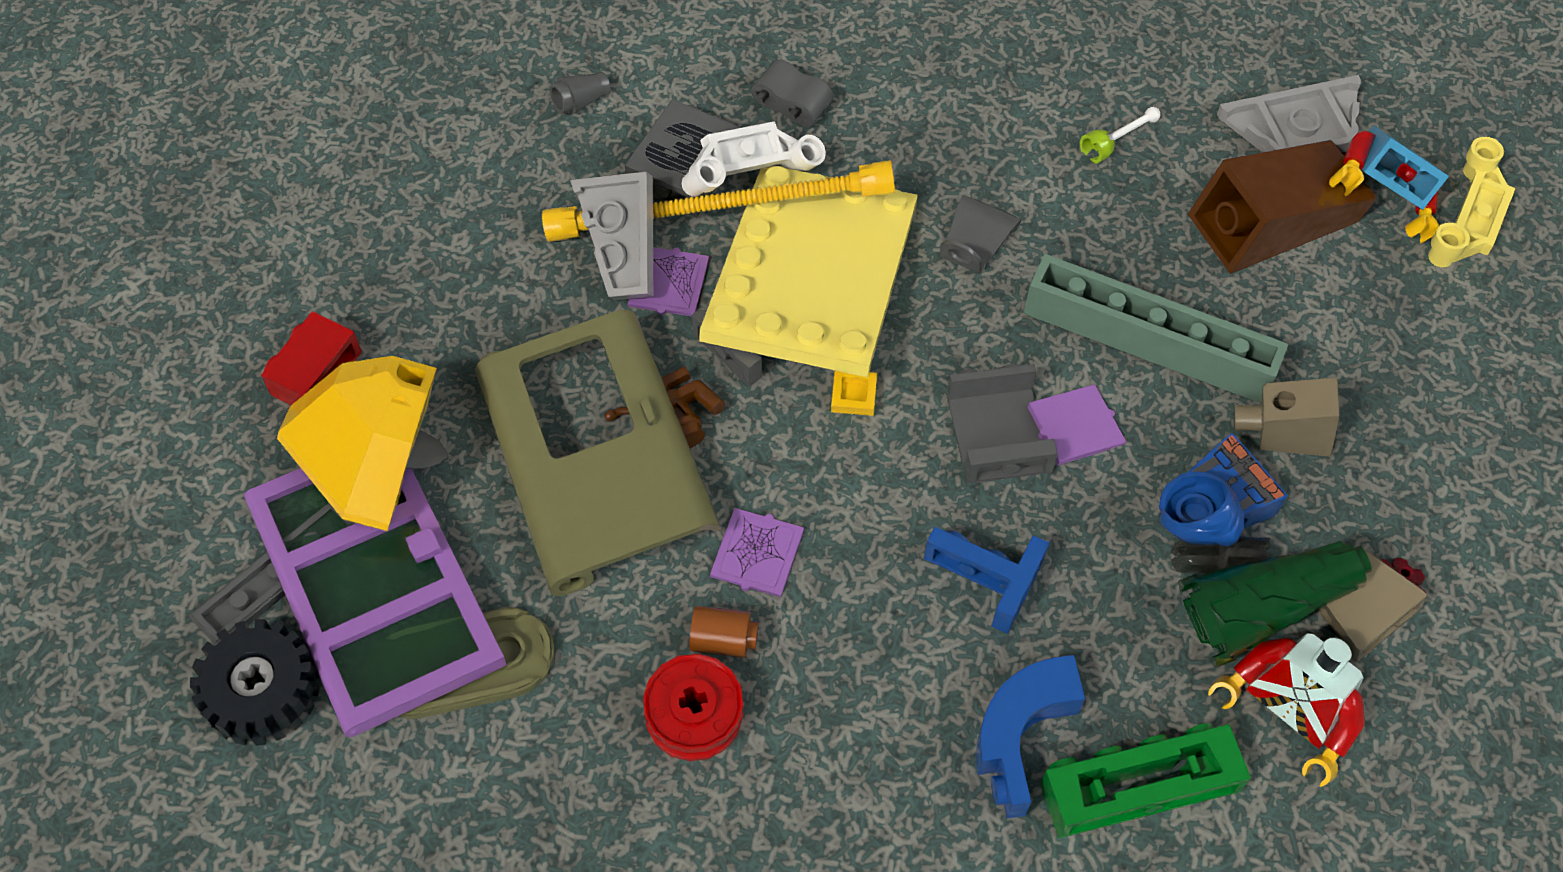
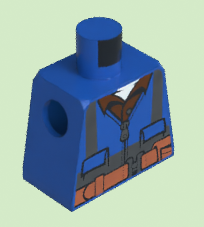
[1187,433,1288,528]

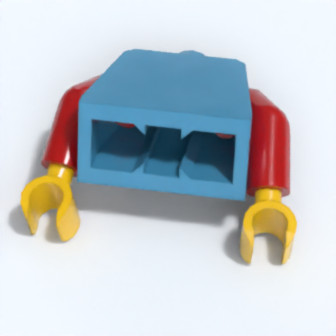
[1329,126,1449,244]

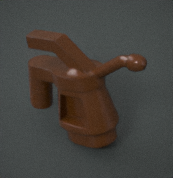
[604,366,725,449]

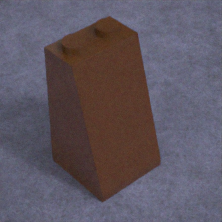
[1187,140,1377,274]

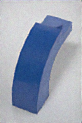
[976,655,1085,819]

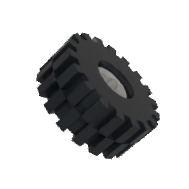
[190,619,320,746]

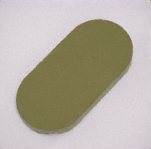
[367,608,555,719]

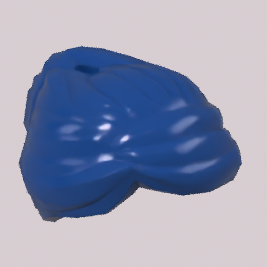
[1159,471,1244,547]

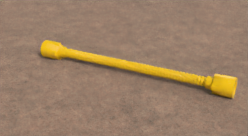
[542,160,895,242]

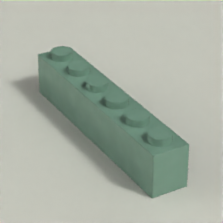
[1023,254,1288,403]

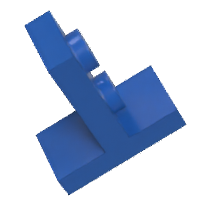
[924,527,1049,634]

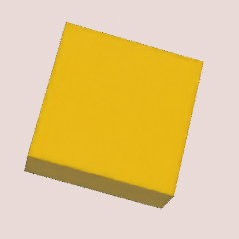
[831,371,877,416]

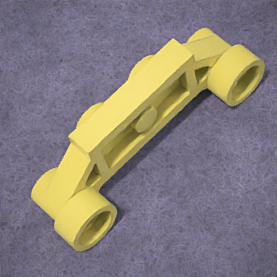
[1428,137,1515,267]

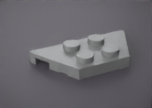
[1217,75,1361,153]

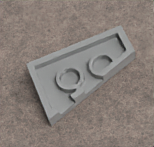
[570,172,654,300]

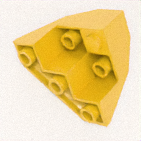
[277,356,437,531]

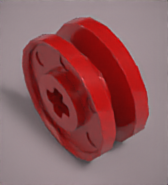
[643,654,743,761]

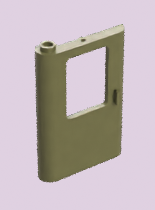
[475,310,722,597]

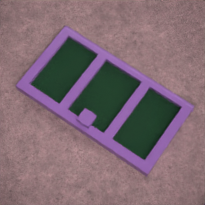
[244,468,506,737]

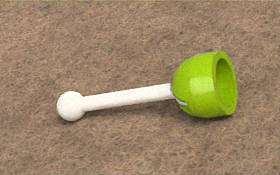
[1080,107,1161,164]

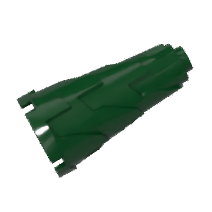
[1178,541,1372,667]

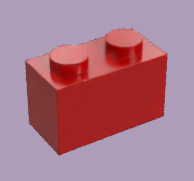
[261,311,362,405]

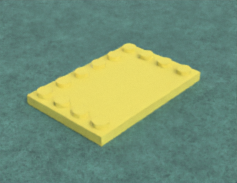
[699,166,918,377]

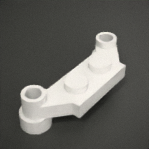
[682,121,826,197]

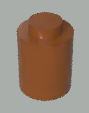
[689,605,759,658]

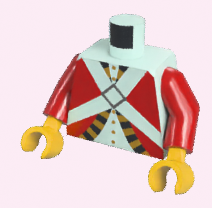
[1208,633,1365,787]

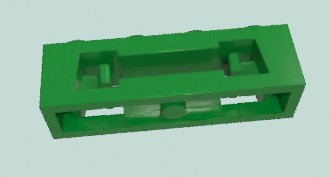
[1040,723,1251,839]

